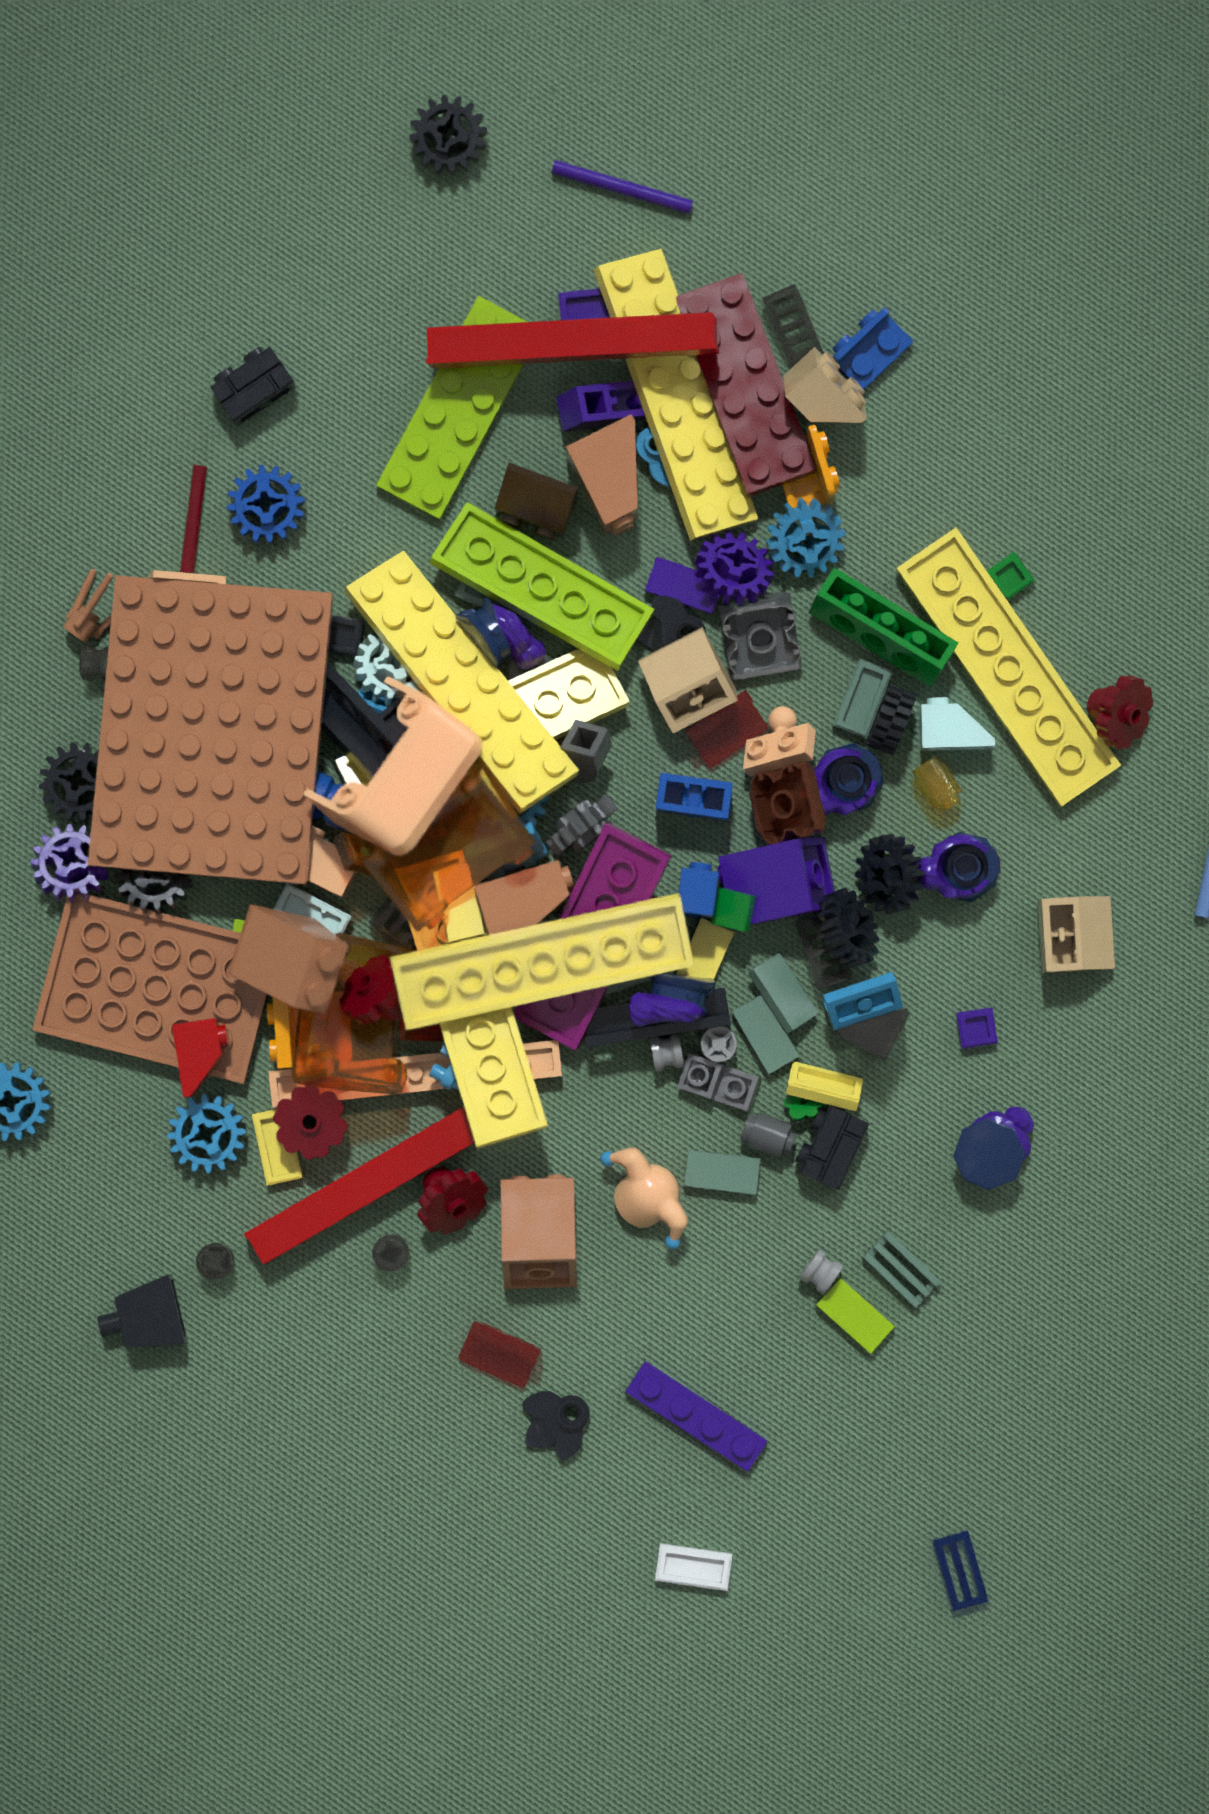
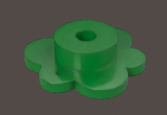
[784,1095,825,1121]

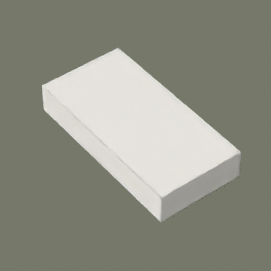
[655,1543,733,1591]

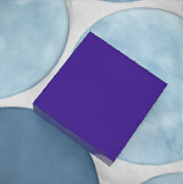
[956,1007,998,1049]

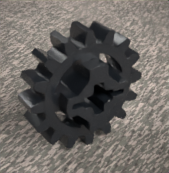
[409,95,488,176]
[39,742,99,821]
[855,834,925,914]
[115,869,194,914]
[818,888,879,968]

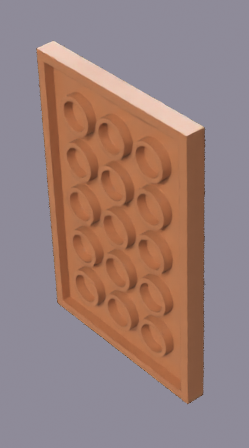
[32,894,268,1084]

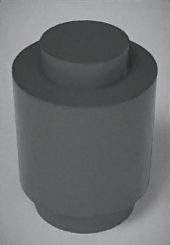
[740,1113,796,1158]

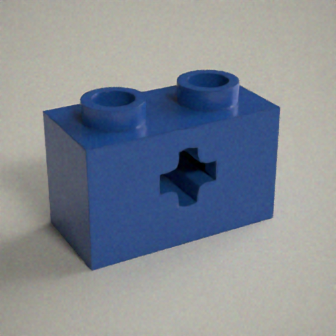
[655,773,733,822]
[678,862,719,919]

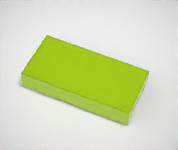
[816,1278,895,1354]

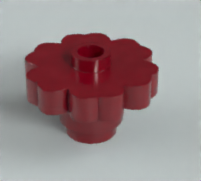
[1087,675,1153,750]
[339,954,403,1025]
[273,1085,348,1159]
[417,1167,488,1235]

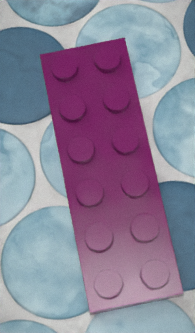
[513,822,672,1051]

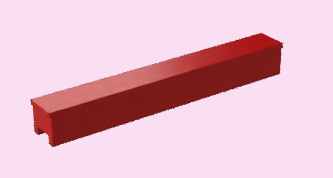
[426,312,719,369]
[244,1107,475,1264]

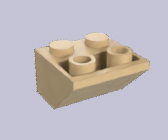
[783,347,867,423]
[638,627,738,733]
[1037,896,1115,973]

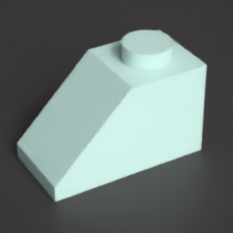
[919,697,995,751]

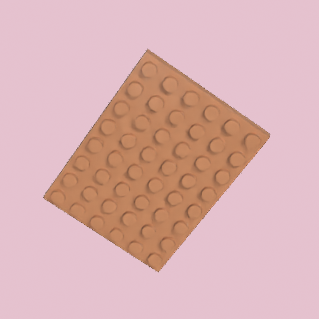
[88,575,334,885]

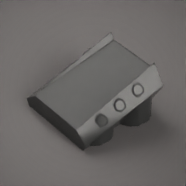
[719,591,802,680]

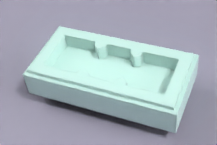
[274,883,352,939]

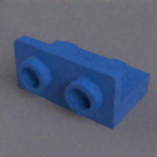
[832,307,914,390]

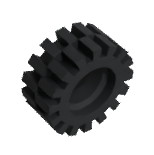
[866,684,917,755]

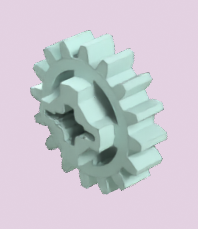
[353,634,421,706]

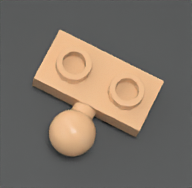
[743,706,816,777]

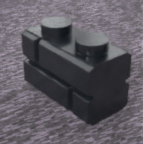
[210,347,296,427]
[795,1105,869,1190]

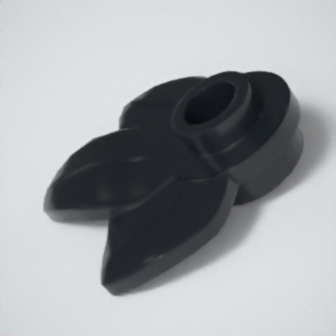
[637,596,706,650]
[522,1391,590,1460]

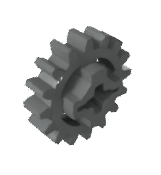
[546,795,618,857]

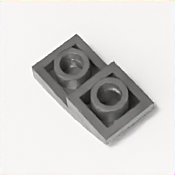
[677,1053,762,1113]

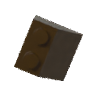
[495,463,578,541]

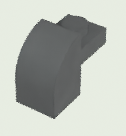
[555,719,612,783]

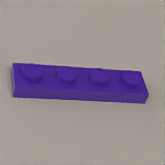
[625,1361,768,1471]

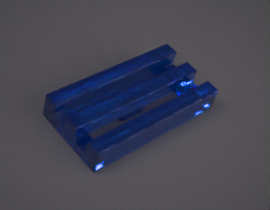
[932,1529,989,1611]

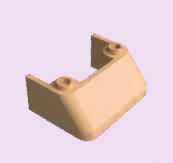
[303,676,482,856]

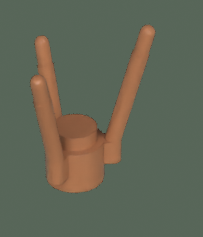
[63,569,114,643]

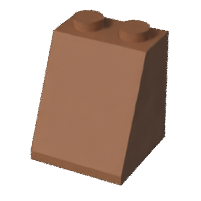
[566,414,638,536]
[474,860,574,935]
[228,904,348,1014]
[501,1174,577,1289]

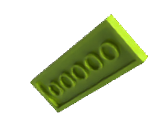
[376,296,527,521]
[430,502,655,671]

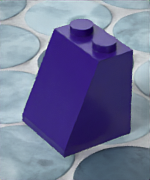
[717,837,835,926]

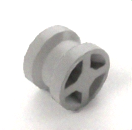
[700,1026,737,1062]
[650,1033,684,1072]
[799,1249,843,1295]

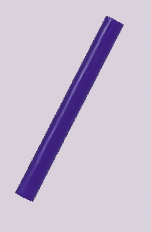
[551,160,693,214]

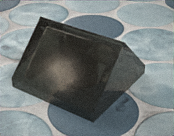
[833,1008,910,1062]

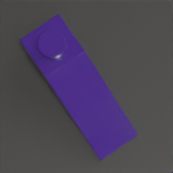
[556,381,646,432]

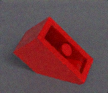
[172,1018,229,1098]

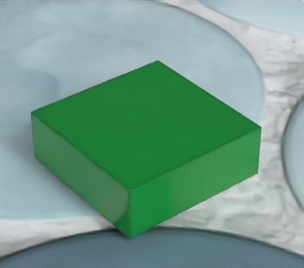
[987,552,1035,601]
[711,888,756,932]

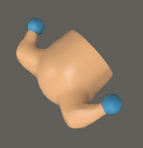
[600,1148,688,1249]

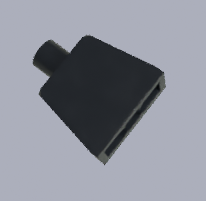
[97,1274,188,1347]

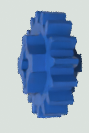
[227,465,306,545]

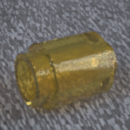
[912,756,963,813]

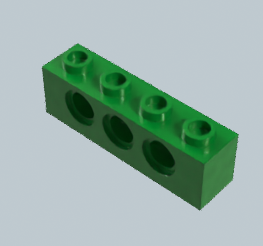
[808,567,959,688]

